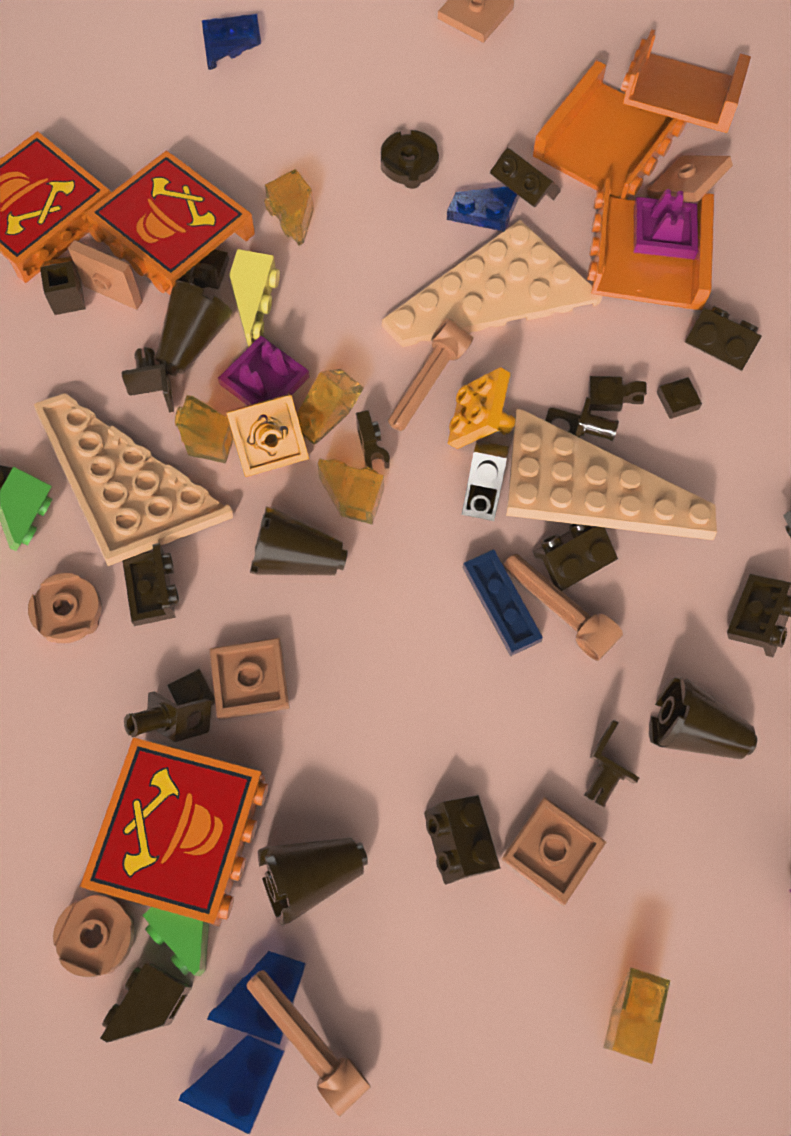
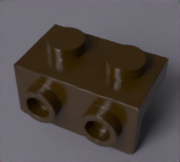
[685,306,762,371]
[533,524,618,591]
[122,543,179,626]
[424,795,501,885]

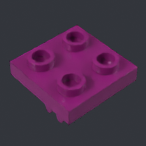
[633,189,698,260]
[218,336,310,420]

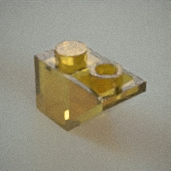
[264,169,314,246]
[297,369,364,444]
[175,395,234,464]
[317,458,384,525]
[603,967,671,1064]

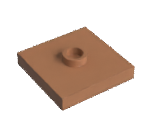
[438,0,514,43]
[647,155,733,202]
[68,240,142,310]
[209,637,290,720]
[501,797,607,906]

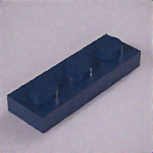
[463,549,543,656]

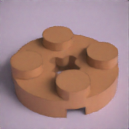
[28,573,102,643]
[53,895,135,977]

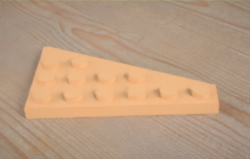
[382,220,602,347]
[34,393,233,566]
[506,409,717,540]

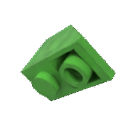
[0,466,52,551]
[142,907,209,976]

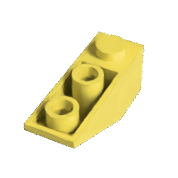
[229,249,280,348]

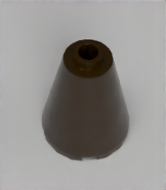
[155,281,232,376]
[250,506,348,576]
[649,677,758,759]
[258,838,368,925]

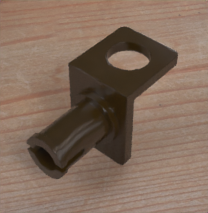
[121,347,174,413]
[545,397,619,441]
[124,691,211,742]
[584,720,640,808]

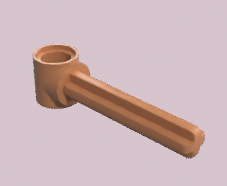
[388,317,474,431]
[504,553,623,661]
[246,970,371,1117]

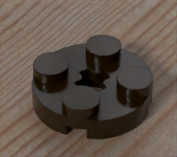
[381,130,439,189]

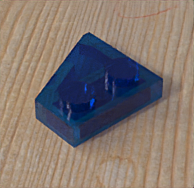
[202,14,261,70]
[447,186,520,232]
[207,951,307,1045]
[178,1034,285,1134]

